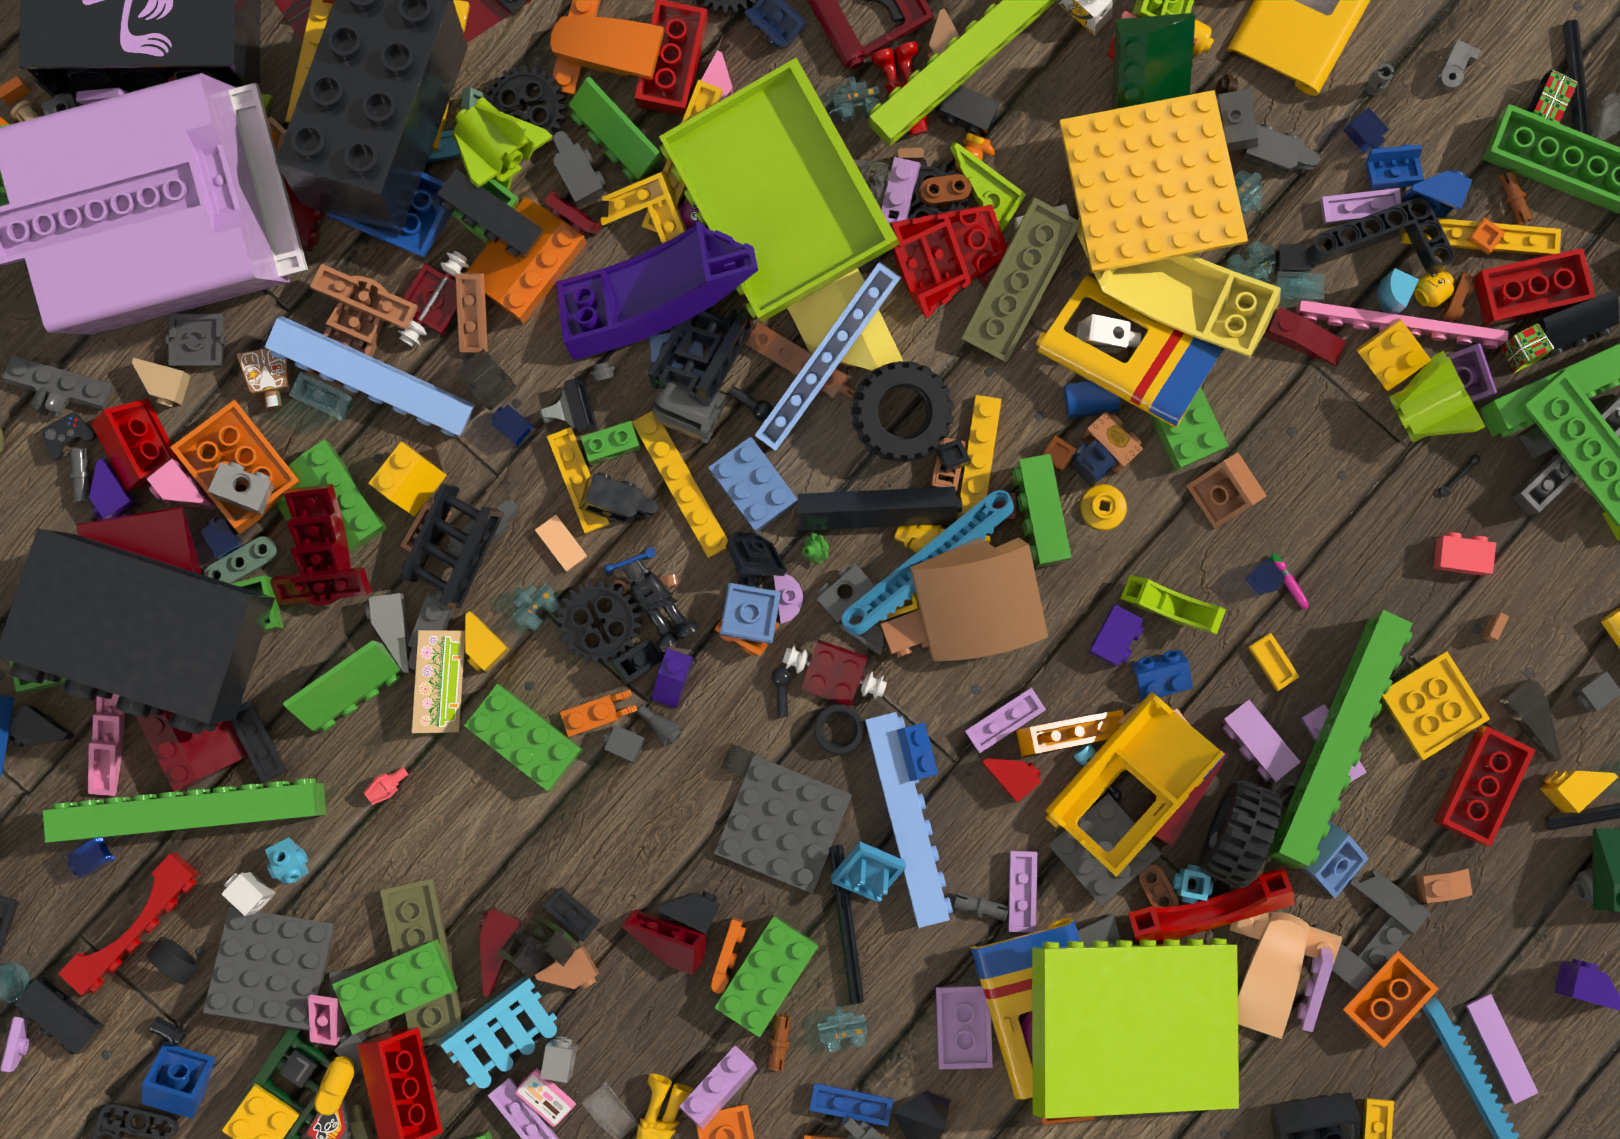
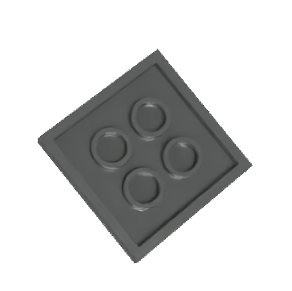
[1048,794,1162,907]

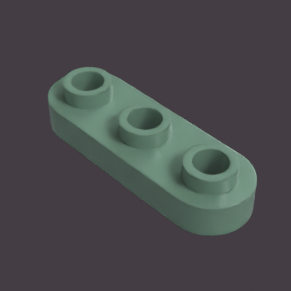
[204,537,279,584]

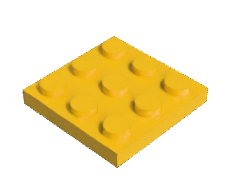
[1381,651,1490,760]

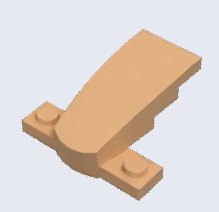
[1229,912,1342,1039]

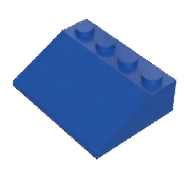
[328,172,452,258]

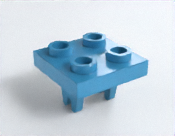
[831,842,906,902]

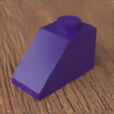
[89,458,138,519]
[651,648,694,708]

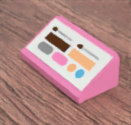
[515,1068,576,1127]

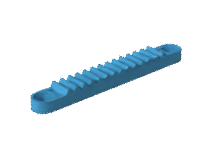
[842,490,1014,635]
[1422,995,1519,1139]

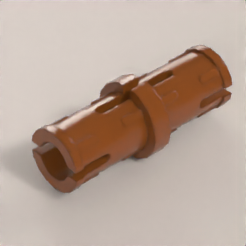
[1499,171,1533,225]
[767,1014,792,1071]

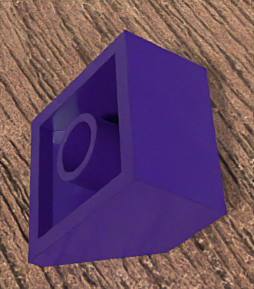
[1555,959,1620,1011]

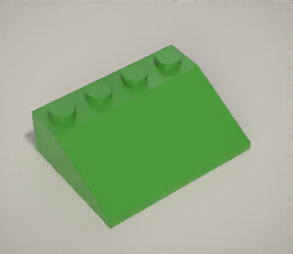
[276,439,388,555]
[283,640,403,732]

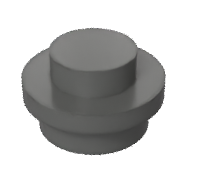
[589,362,615,381]

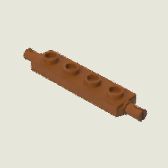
[746,322,857,401]

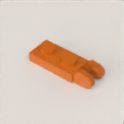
[560,690,638,737]
[711,917,746,994]

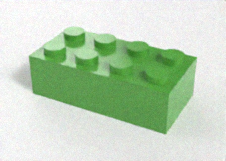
[1149,387,1228,471]
[1011,454,1072,569]
[464,684,584,791]
[714,915,818,1038]
[332,939,458,1035]

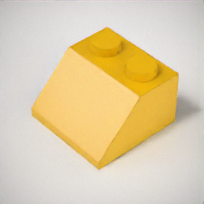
[368,442,447,517]
[1540,770,1618,813]

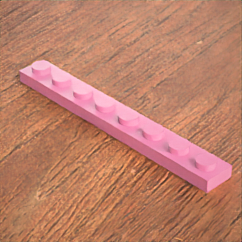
[1295,300,1509,349]

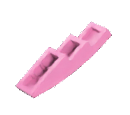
[88,694,126,796]

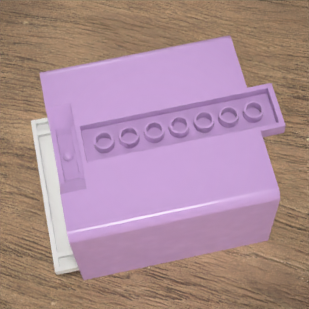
[0,73,308,335]

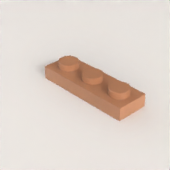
[456,273,488,353]

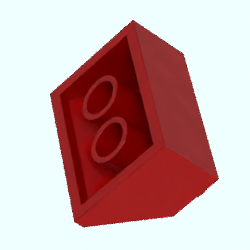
[91,398,182,492]

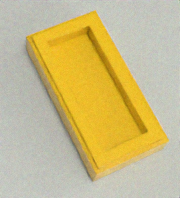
[1247,633,1300,692]

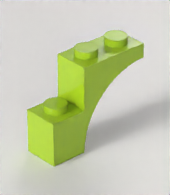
[1120,575,1226,634]

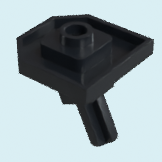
[726,532,787,587]

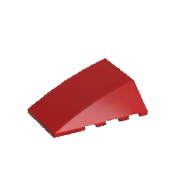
[890,204,1007,319]

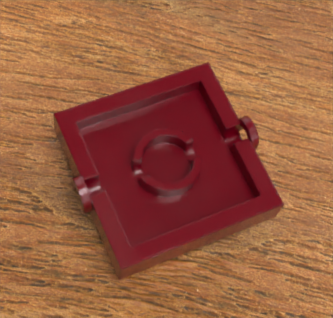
[544,191,603,235]

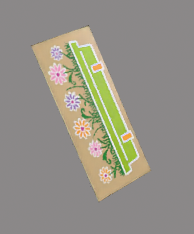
[412,630,465,733]

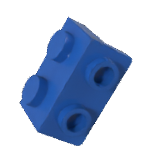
[1365,144,1424,190]
[1131,650,1193,701]
[897,723,938,782]

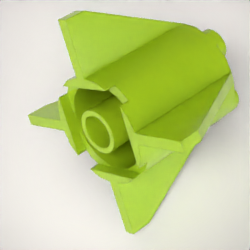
[451,97,552,190]
[1389,351,1485,443]

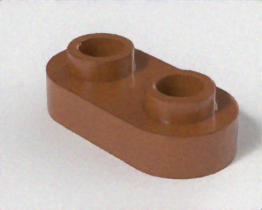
[919,174,971,206]
[1441,272,1475,323]
[1137,864,1178,908]

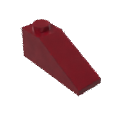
[1263,307,1346,366]
[478,908,523,997]
[622,909,706,975]

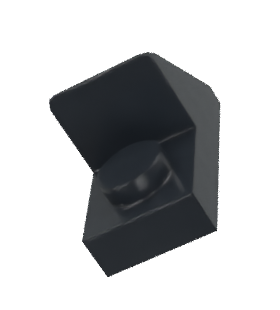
[610,638,664,685]

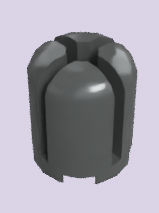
[652,379,726,444]

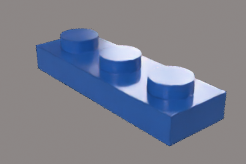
[809,1082,894,1126]

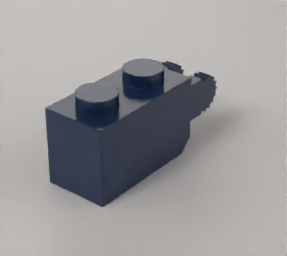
[1070,440,1117,487]

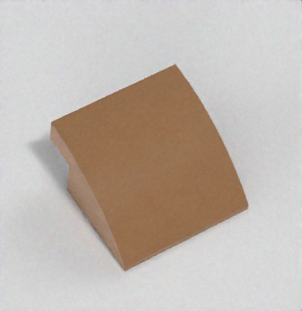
[910,537,1048,661]

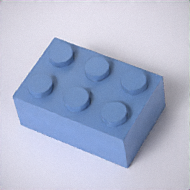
[708,437,798,533]

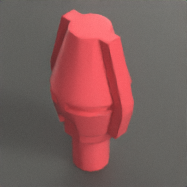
[363,766,409,805]

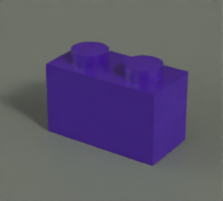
[1088,604,1144,667]

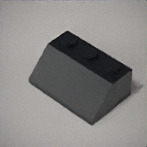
[1530,289,1619,358]
[1271,1092,1361,1139]

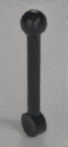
[1439,455,1481,497]

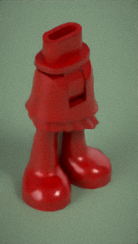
[871,42,928,137]

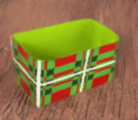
[1501,323,1554,373]

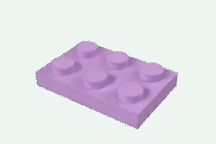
[936,986,993,1069]

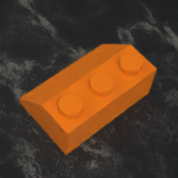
[1342,951,1438,1048]

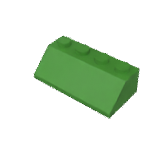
[569,77,663,183]

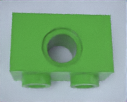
[581,421,641,466]

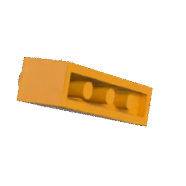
[1016,710,1124,756]

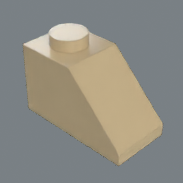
[132,358,190,407]

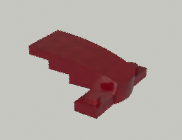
[270,484,372,606]

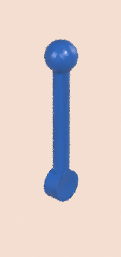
[604,548,656,574]

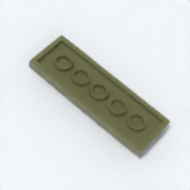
[960,198,1080,362]
[380,878,463,1046]

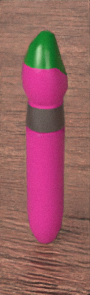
[1271,553,1309,609]

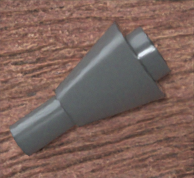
[637,706,682,746]

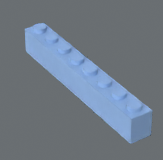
[755,262,901,451]
[265,316,476,437]
[865,712,953,928]

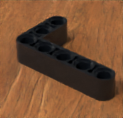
[1307,197,1454,274]

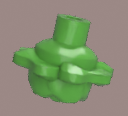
[802,533,829,565]

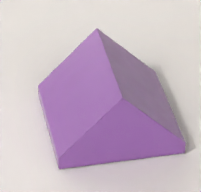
[1447,343,1497,403]

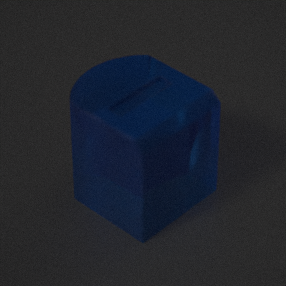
[1244,558,1284,595]

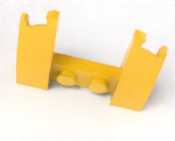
[601,172,686,244]

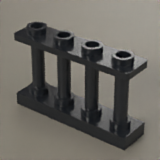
[399,483,504,608]

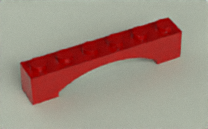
[58,853,200,996]
[1128,868,1295,945]

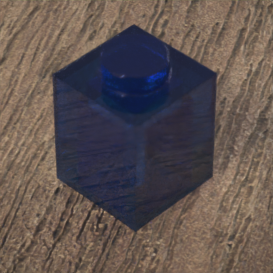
[1343,107,1389,153]
[491,404,534,447]
[200,517,244,559]
[66,838,115,878]

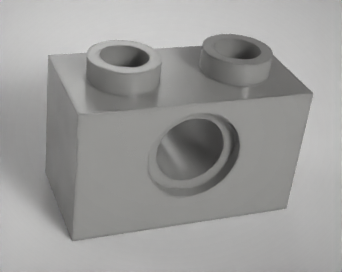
[208,462,274,516]
[540,1036,578,1083]

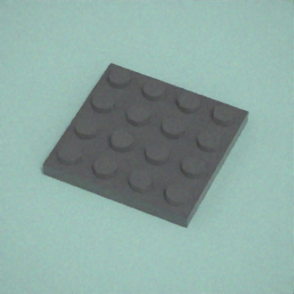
[714,755,852,894]
[203,907,335,1031]

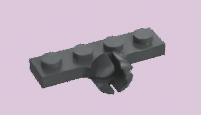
[2,356,114,418]

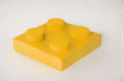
[1356,318,1431,391]
[222,1083,300,1139]

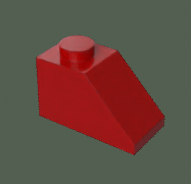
[981,758,1042,802]

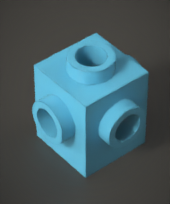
[265,837,309,885]
[1173,864,1213,904]

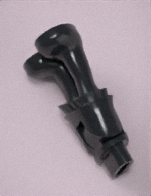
[623,559,700,653]

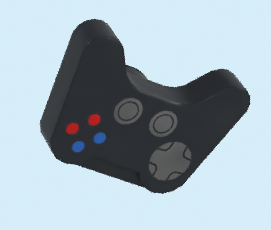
[42,413,96,461]

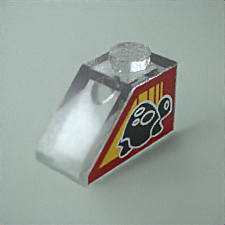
[305,1095,352,1139]

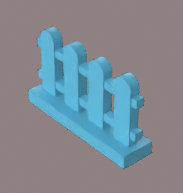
[438,975,557,1088]

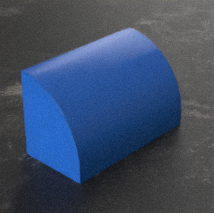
[1063,381,1120,419]

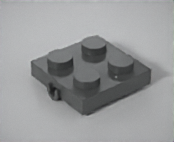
[166,314,225,367]

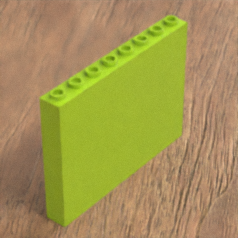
[659,57,900,322]
[1032,938,1239,1119]

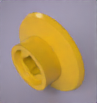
[1080,484,1127,531]

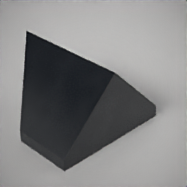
[893,1091,951,1139]

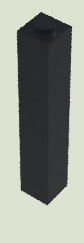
[798,486,962,531]

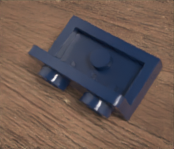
[744,0,807,47]

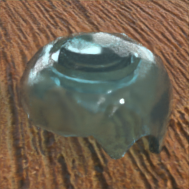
[0,961,30,1003]

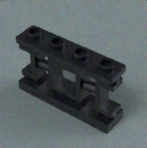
[648,307,754,407]

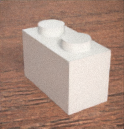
[222,872,276,916]

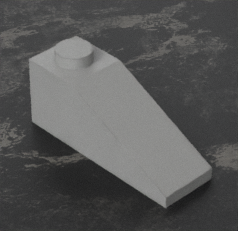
[365,593,413,674]

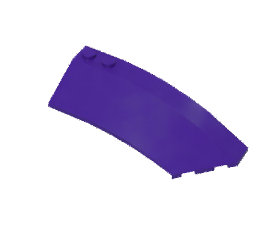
[556,221,758,360]

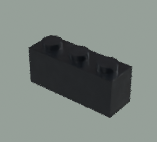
[14,977,105,1055]

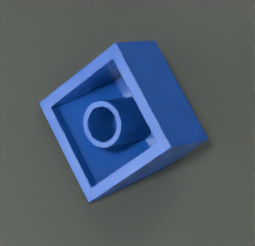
[1401,170,1472,219]
[142,1043,215,1119]

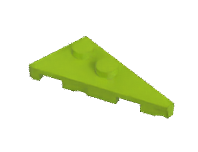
[950,142,1027,232]

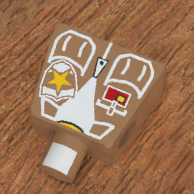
[237,348,293,409]

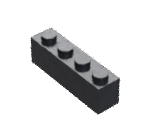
[437,168,543,260]

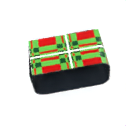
[1527,68,1578,124]

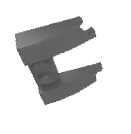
[1313,869,1431,993]

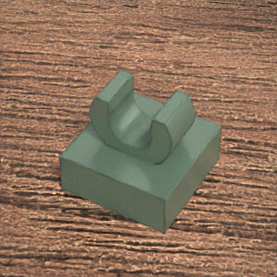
[456,87,487,113]

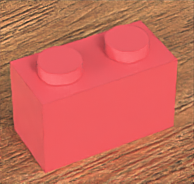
[1433,532,1496,576]

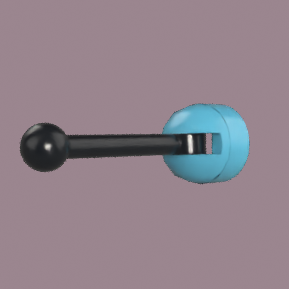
[1073,743,1122,801]

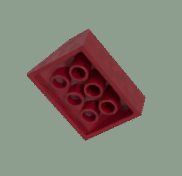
[76,506,203,575]
[135,710,249,792]

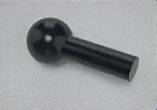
[727,385,773,421]
[771,666,792,717]

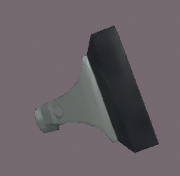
[540,379,598,433]

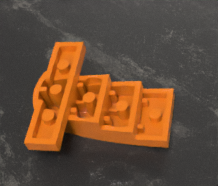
[550,0,665,97]

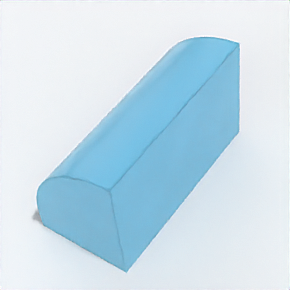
[1377,268,1419,314]

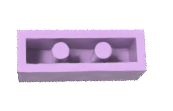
[1222,700,1300,784]
[679,1046,757,1130]

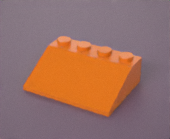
[465,196,587,324]
[170,399,300,534]

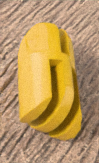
[314,1056,355,1116]

